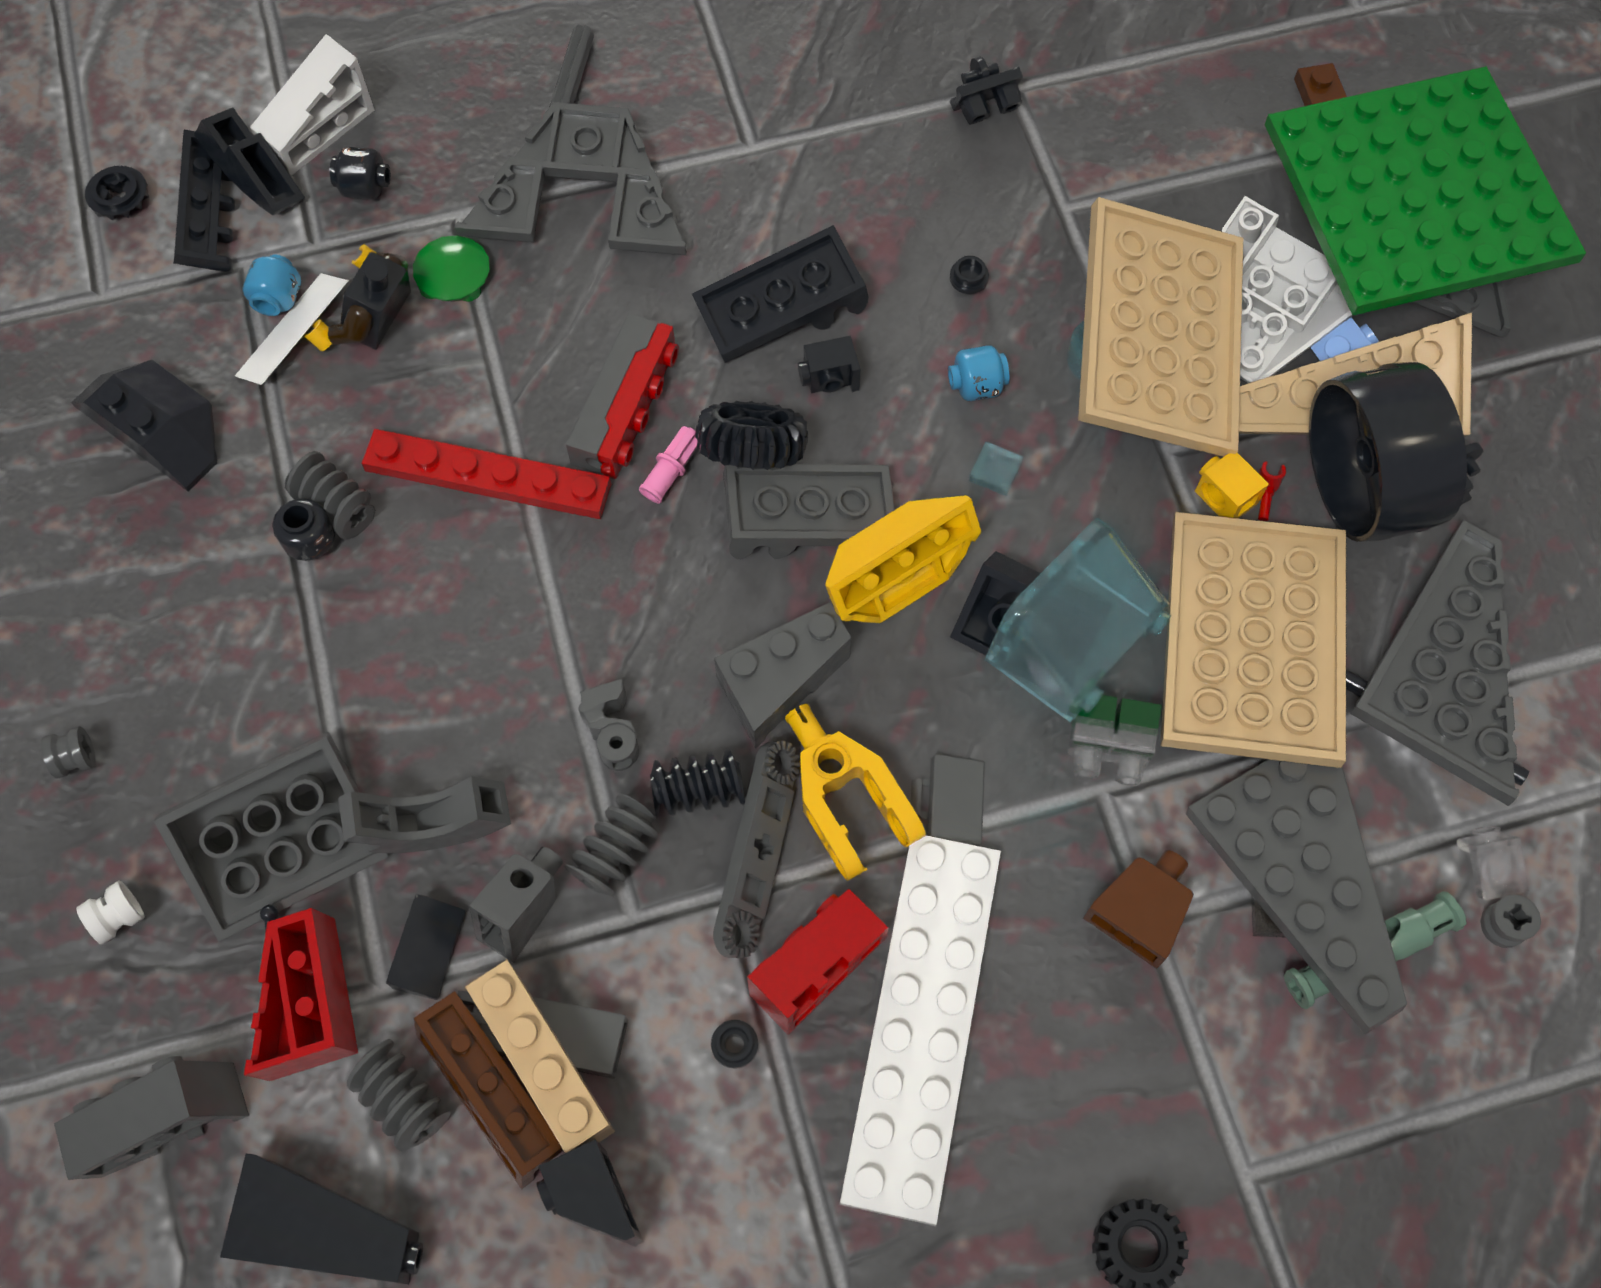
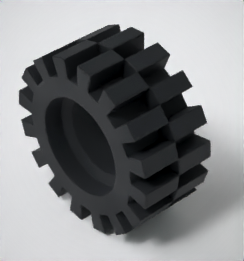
[1092,1199,1189,1288]

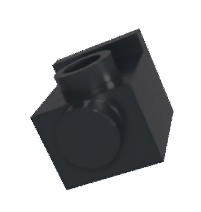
[798,335,861,393]

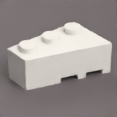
[250,34,374,176]

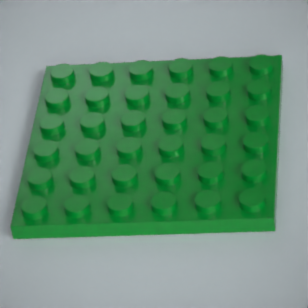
[1264,66,1586,316]

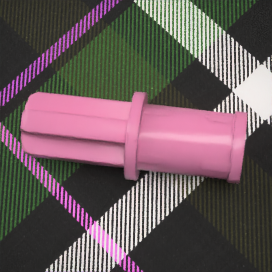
[639,426,697,504]

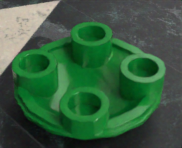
[413,235,490,302]

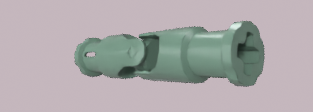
[1284,891,1467,1009]

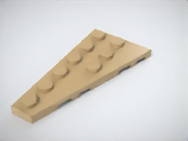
[1239,313,1472,437]

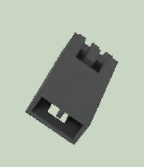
[458,991,628,1079]

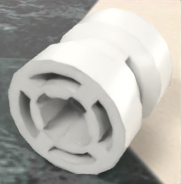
[76,880,145,945]

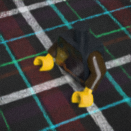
[304,244,411,351]

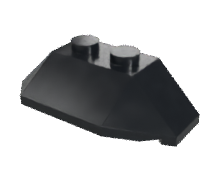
[71,360,217,492]

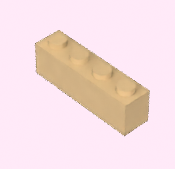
[465,960,615,1153]

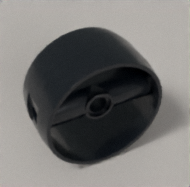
[1309,362,1467,542]

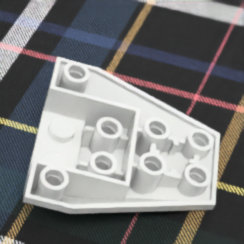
[1222,196,1352,383]

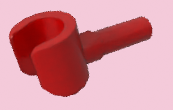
[1258,461,1286,521]

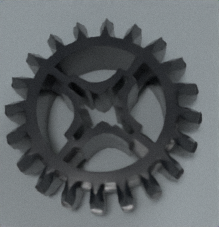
[696,400,808,470]

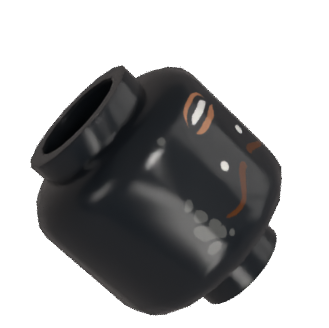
[330,147,391,200]
[272,498,335,561]

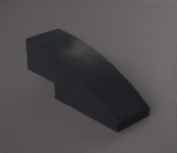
[194,107,305,215]

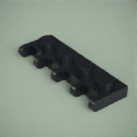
[173,129,235,272]

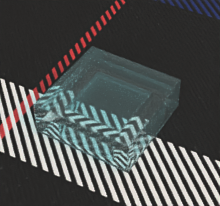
[969,442,1023,496]

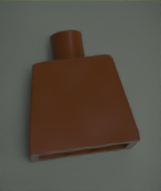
[1083,850,1194,969]

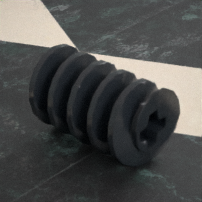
[650,750,745,818]

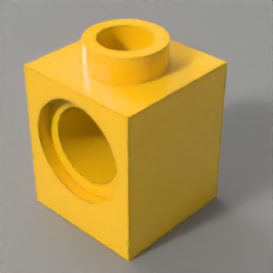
[1195,453,1269,519]

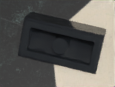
[386,894,466,1000]

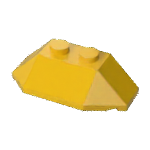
[825,495,981,623]

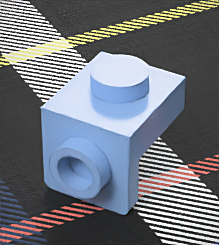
[1310,317,1379,361]

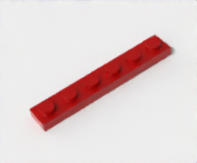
[361,429,612,520]

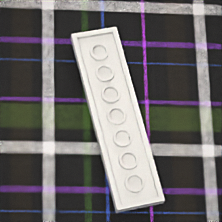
[839,836,1001,1226]

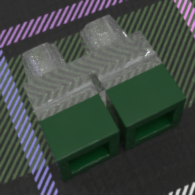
[1067,691,1162,786]

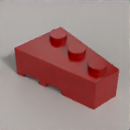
[747,889,888,1035]
[244,908,358,1081]

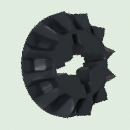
[85,166,149,221]

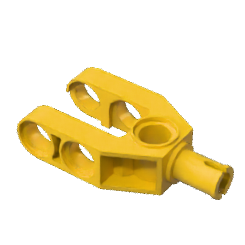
[785,704,926,881]

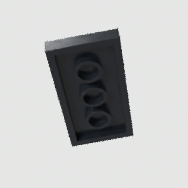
[692,225,869,363]

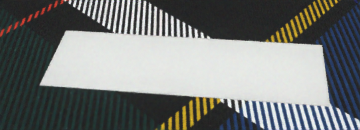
[235,273,349,385]

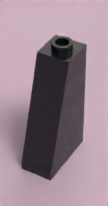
[220,1153,423,1285]

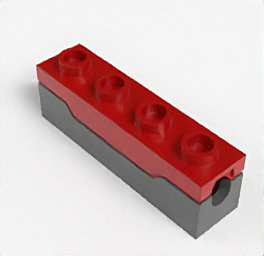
[566,313,679,479]

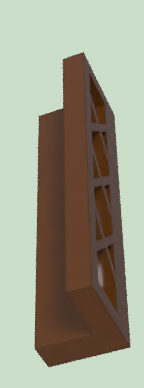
[414,991,563,1190]

